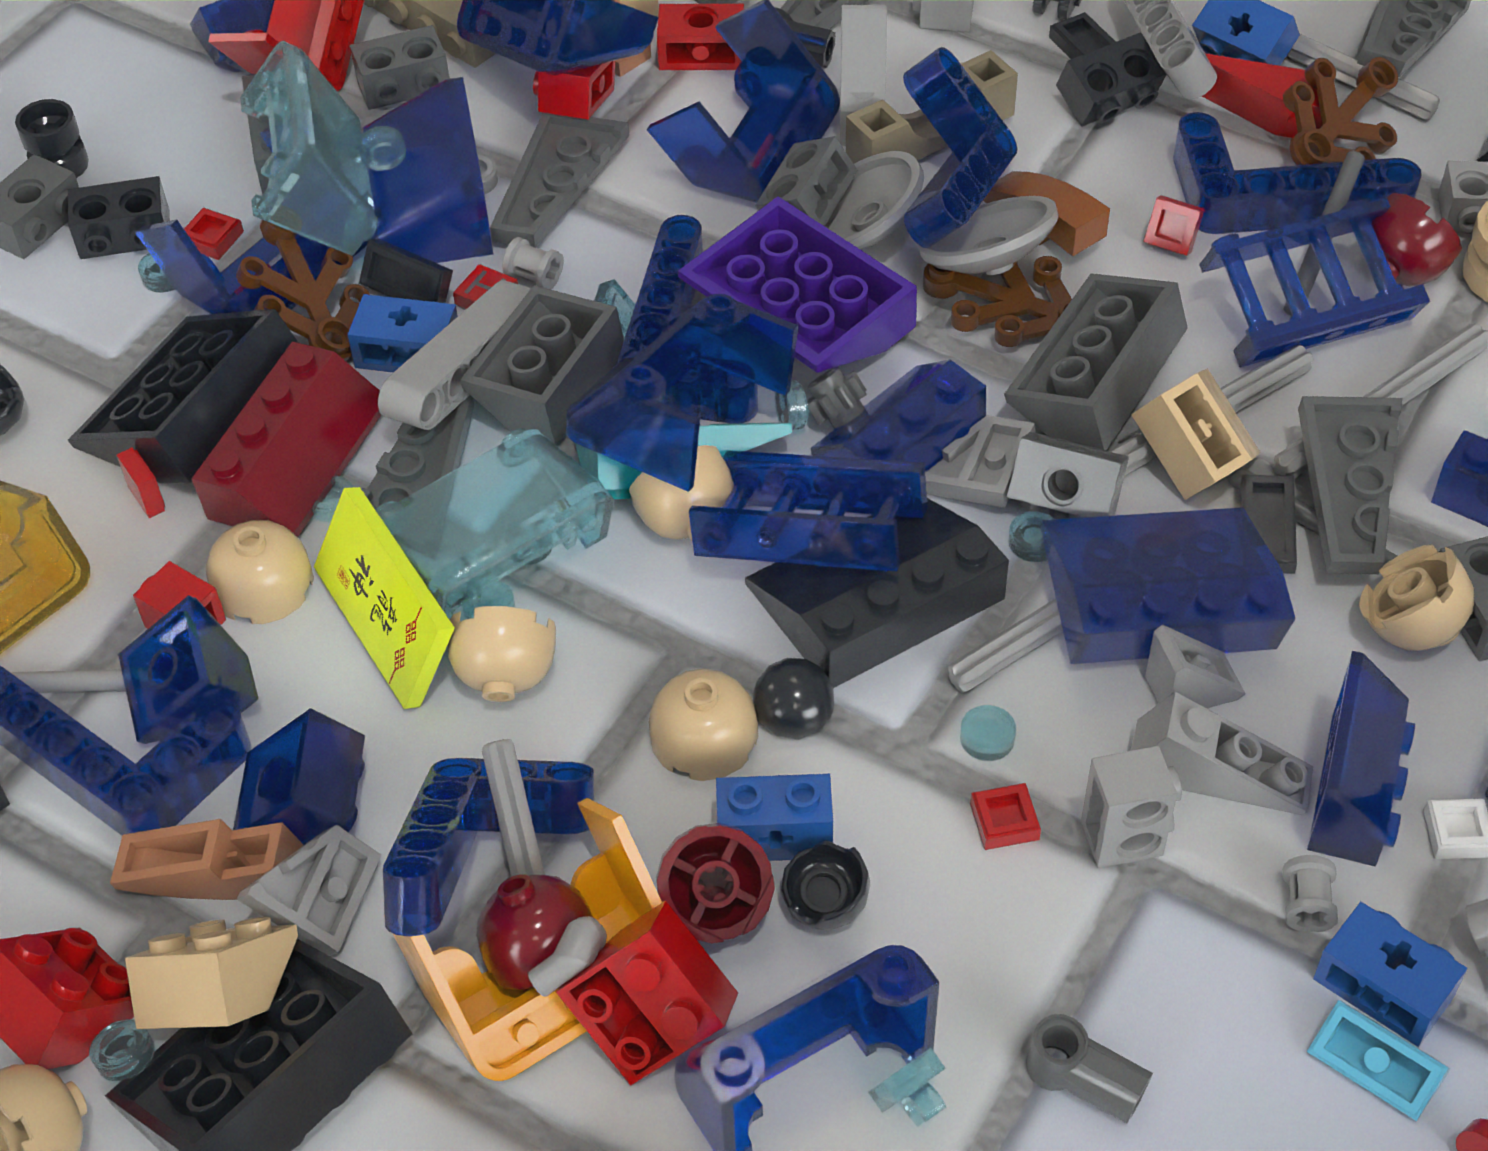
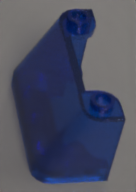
[457,0,659,76]
[355,77,494,263]
[675,945,940,1151]

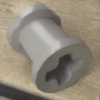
[502,237,564,289]
[1282,855,1338,932]

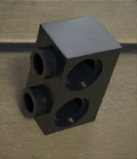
[1056,32,1167,127]
[68,176,171,259]

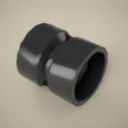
[15,99,89,178]

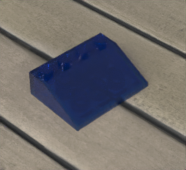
[1040,507,1296,664]

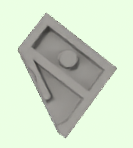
[911,415,1036,508]
[237,825,382,955]

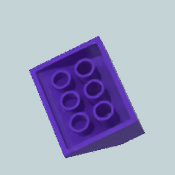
[678,196,917,373]

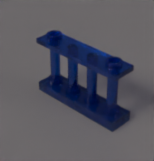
[1199,199,1430,368]
[689,450,928,572]

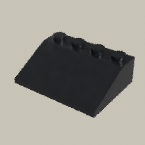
[68,309,299,484]
[745,492,1009,688]
[105,939,413,1151]

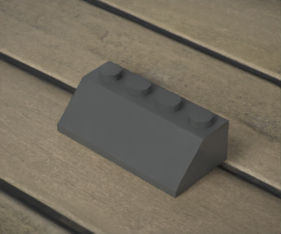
[1004,273,1188,451]

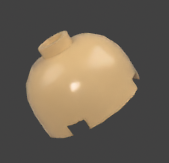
[629,445,734,542]
[206,520,314,624]
[1359,545,1474,651]
[447,606,556,702]
[649,668,758,781]
[0,1064,87,1151]

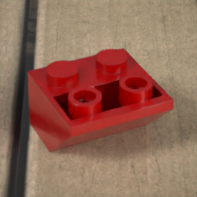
[556,900,739,1085]
[0,927,134,1070]

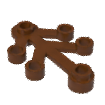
[1283,57,1398,178]
[236,203,370,361]
[923,256,1072,347]

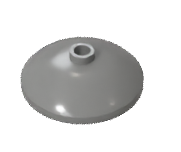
[825,151,924,250]
[918,196,1059,275]

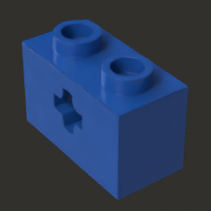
[1192,0,1300,66]
[347,294,458,372]
[716,773,833,861]
[1313,901,1468,1048]

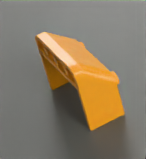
[384,798,662,1081]

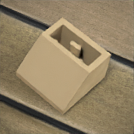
[1131,368,1261,500]
[125,917,298,1029]

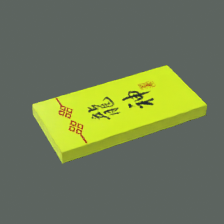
[314,487,455,709]

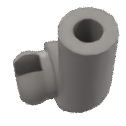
[528,916,607,997]

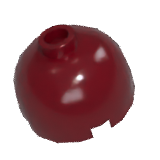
[1362,193,1462,286]
[656,823,775,944]
[476,874,593,990]

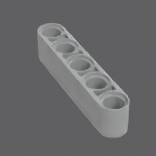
[1124,0,1217,100]
[378,280,531,430]

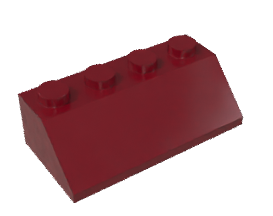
[192,341,382,537]

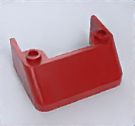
[208,0,364,93]

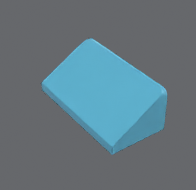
[1307,1000,1451,1121]

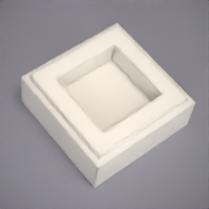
[1423,799,1488,859]

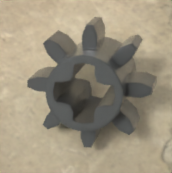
[806,367,867,429]

